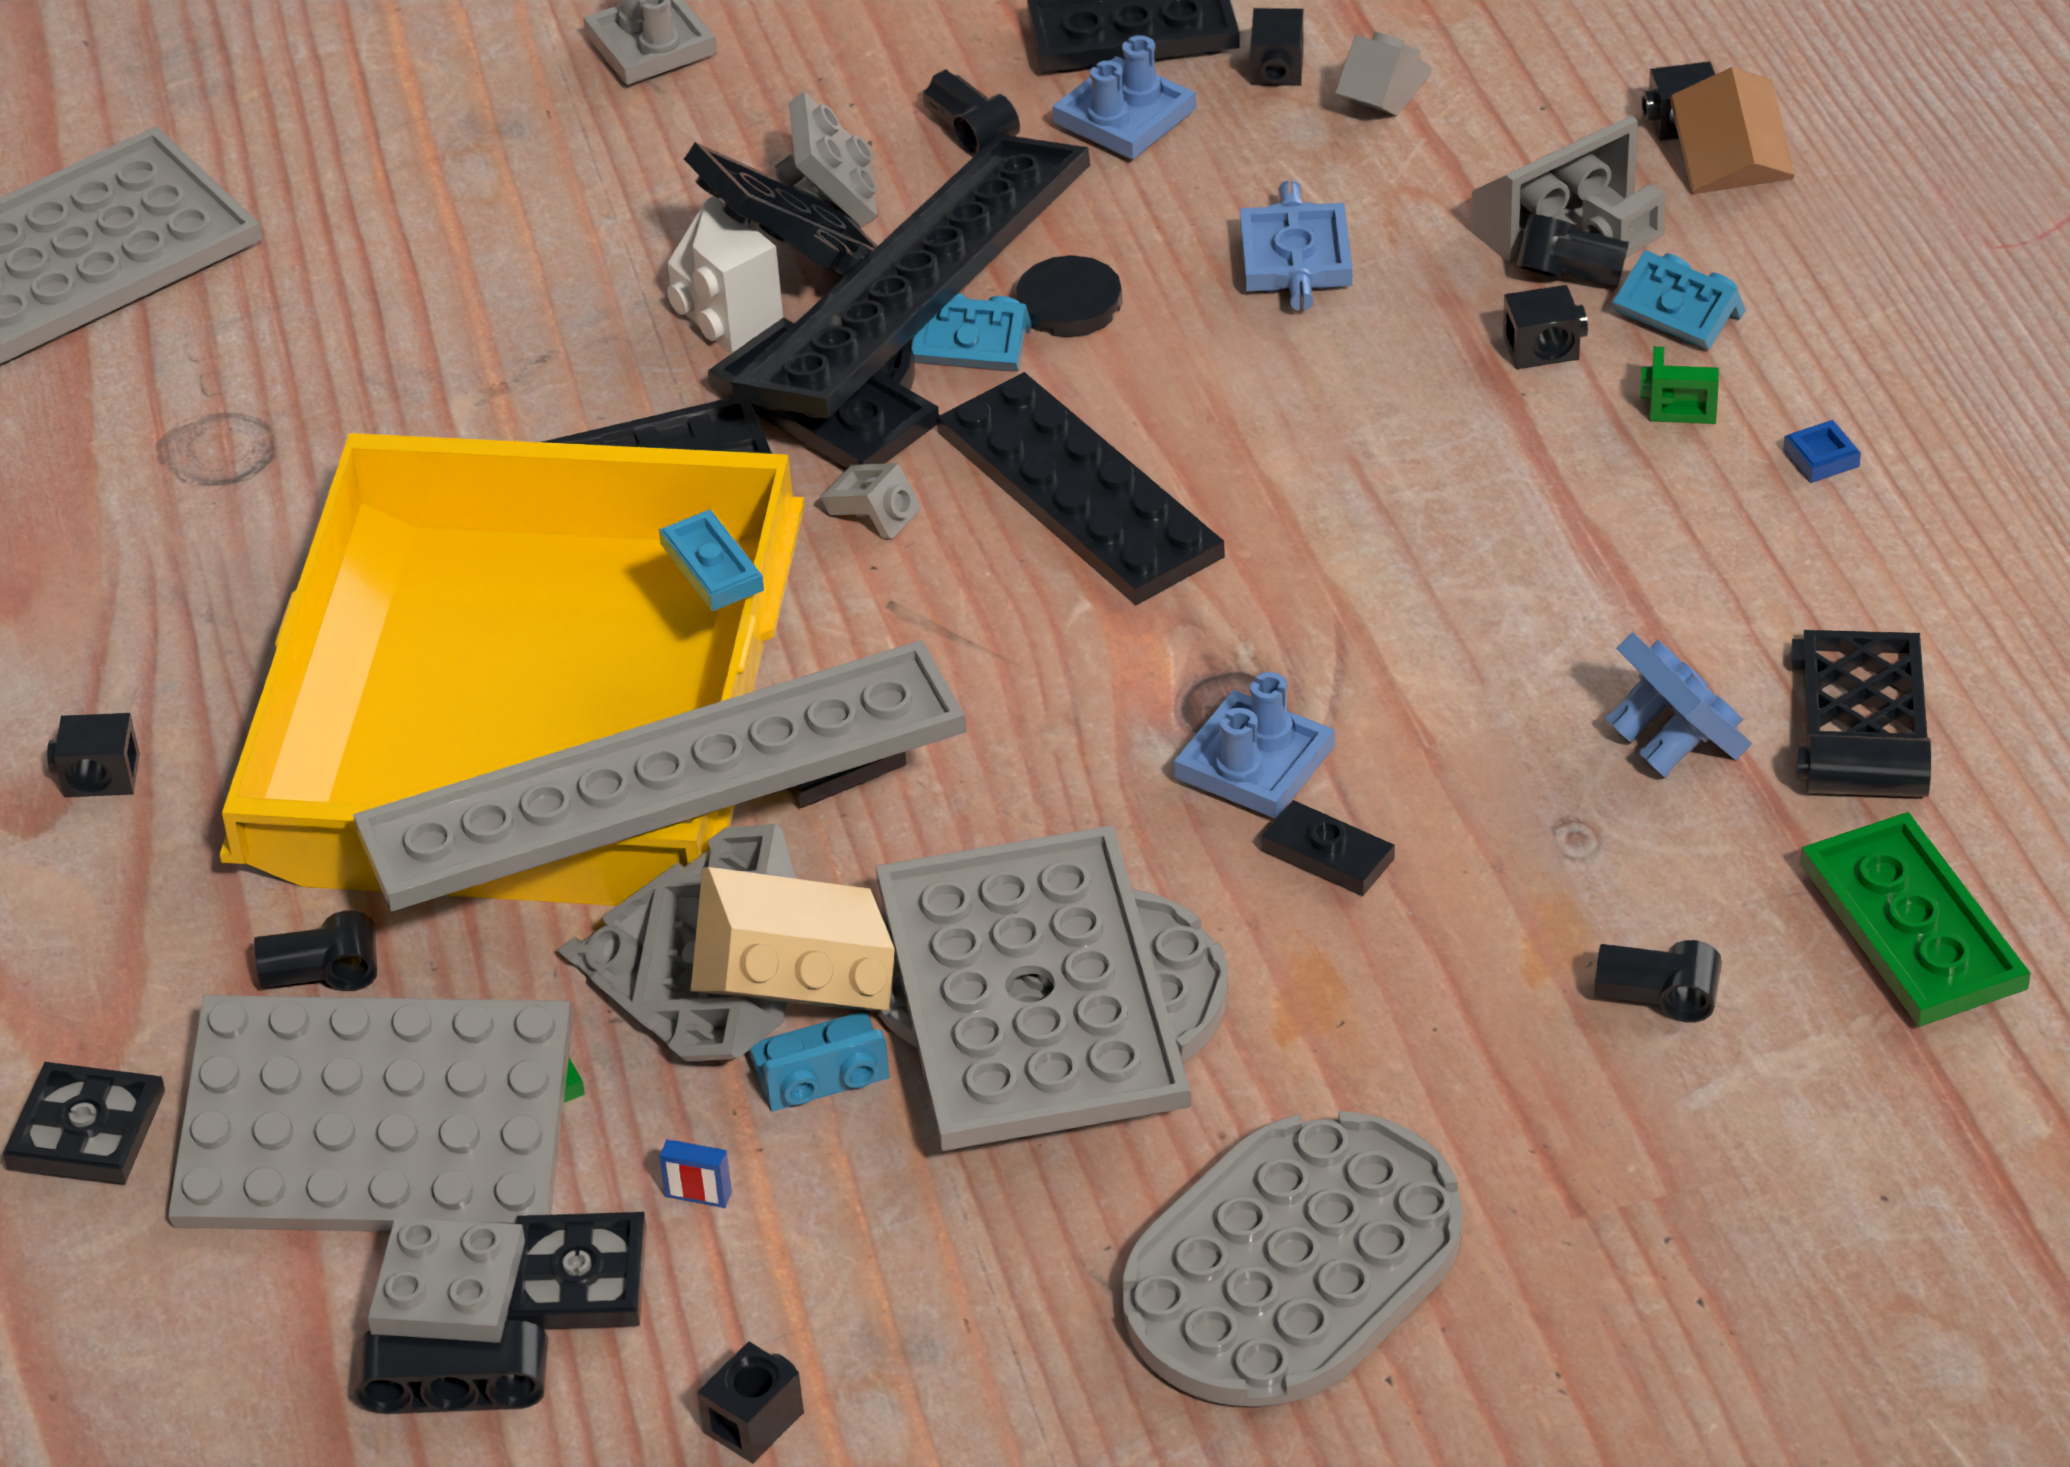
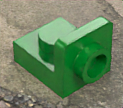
[1640,346,1719,424]

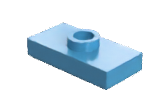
[659,510,764,611]

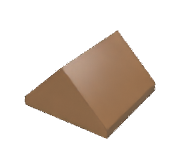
[1670,67,1795,195]

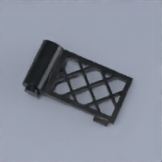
[1791,630,1931,797]

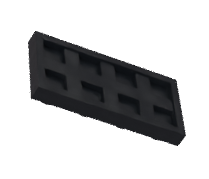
[542,397,772,454]

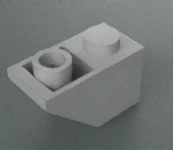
[1335,32,1432,116]

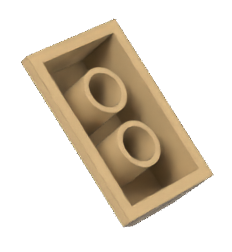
[691,867,895,1011]

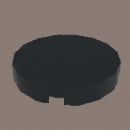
[1016,255,1123,337]

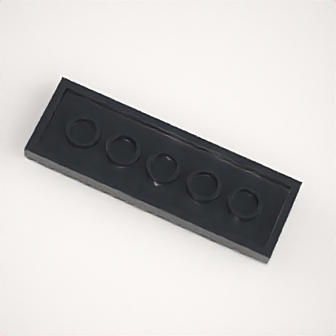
[937,372,1225,606]

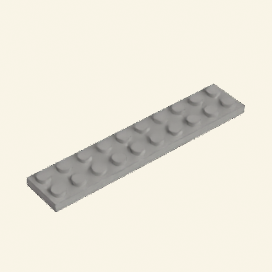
[353,640,966,912]

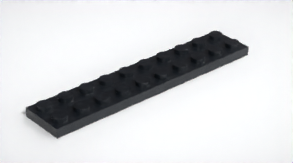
[732,134,1090,418]

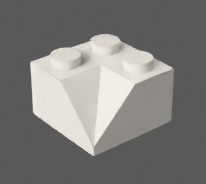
[667,196,783,354]

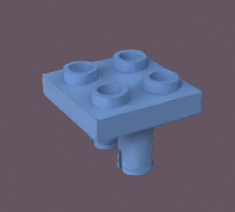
[1052,36,1196,160]
[1605,632,1752,778]
[1174,672,1335,819]

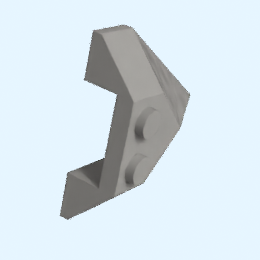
[557,824,796,1061]

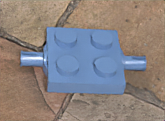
[1240,180,1352,311]

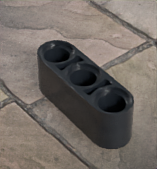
[355,1321,548,1414]

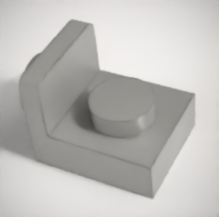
[1582,184,1666,259]
[820,463,920,539]

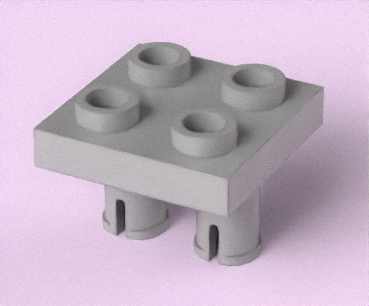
[583,0,717,85]
[774,92,878,227]
[368,1216,525,1343]

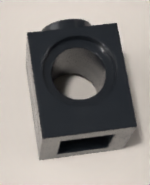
[1250,8,1304,86]
[1641,61,1715,141]
[1503,285,1588,370]
[47,713,140,798]
[697,1341,804,1464]

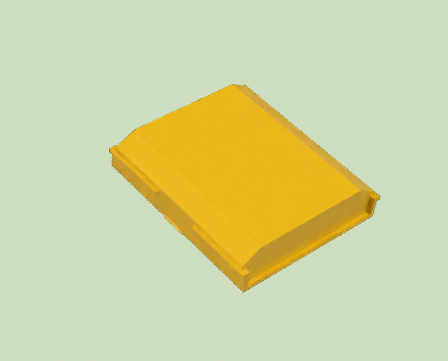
[220,433,805,906]

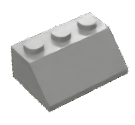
[1471,116,1638,264]

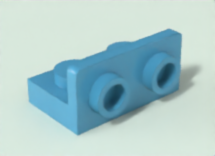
[1613,250,1746,351]
[911,293,1031,371]
[749,1010,890,1112]

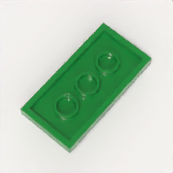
[1800,811,2031,1027]

